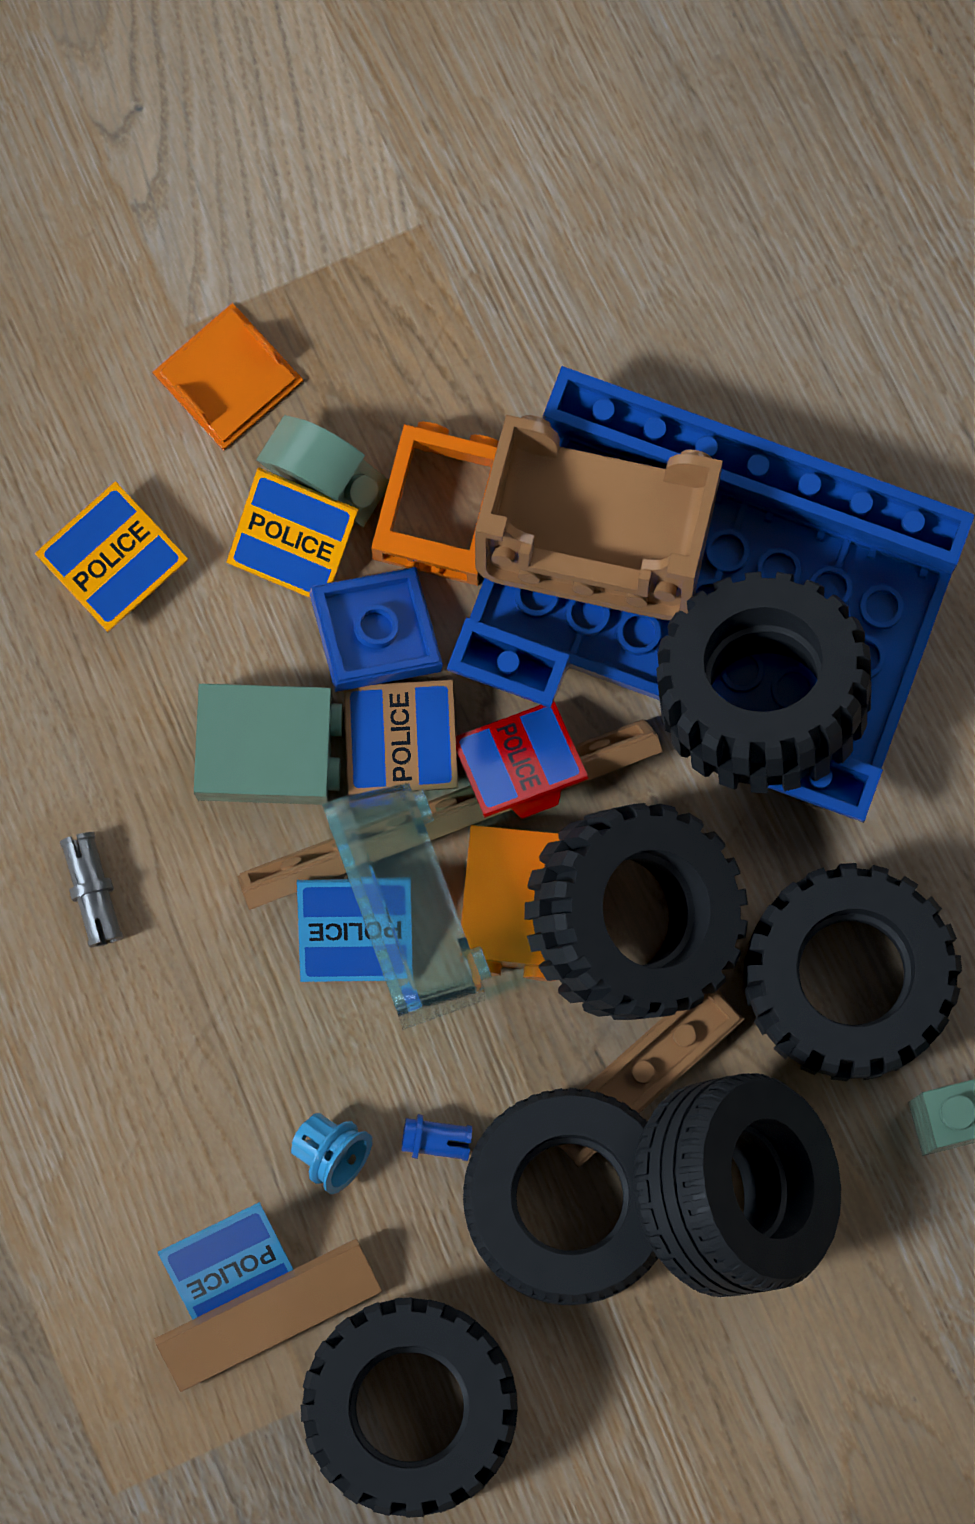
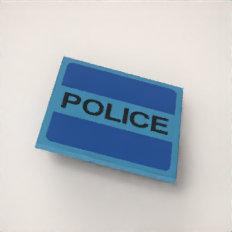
[297,879,411,982]
[158,1202,293,1320]

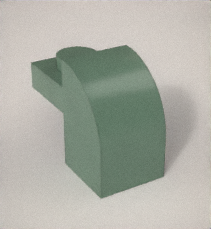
[256,415,389,527]

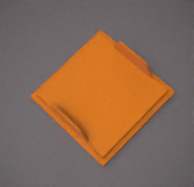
[152,303,304,451]

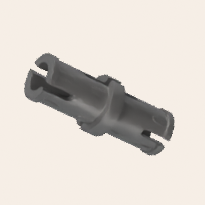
[60,832,123,948]

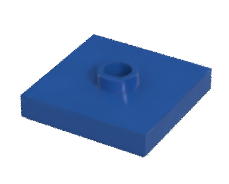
[310,567,443,692]

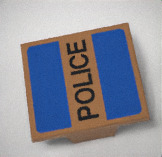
[344,680,458,795]

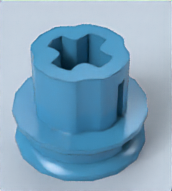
[291,1113,372,1194]

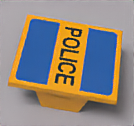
[226,467,359,598]
[35,481,189,632]

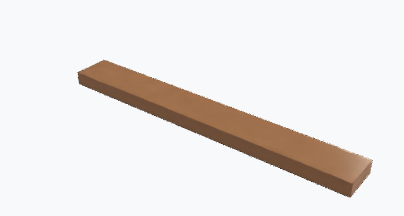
[237,719,663,910]

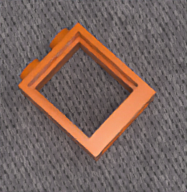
[371,421,499,586]

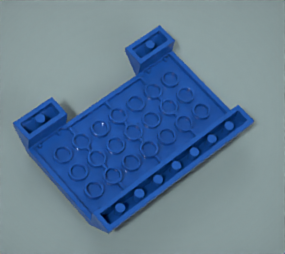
[447,366,975,823]

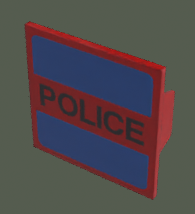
[456,701,589,819]

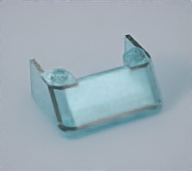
[322,783,492,1030]

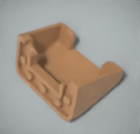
[475,415,723,621]

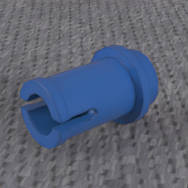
[401,1114,472,1161]

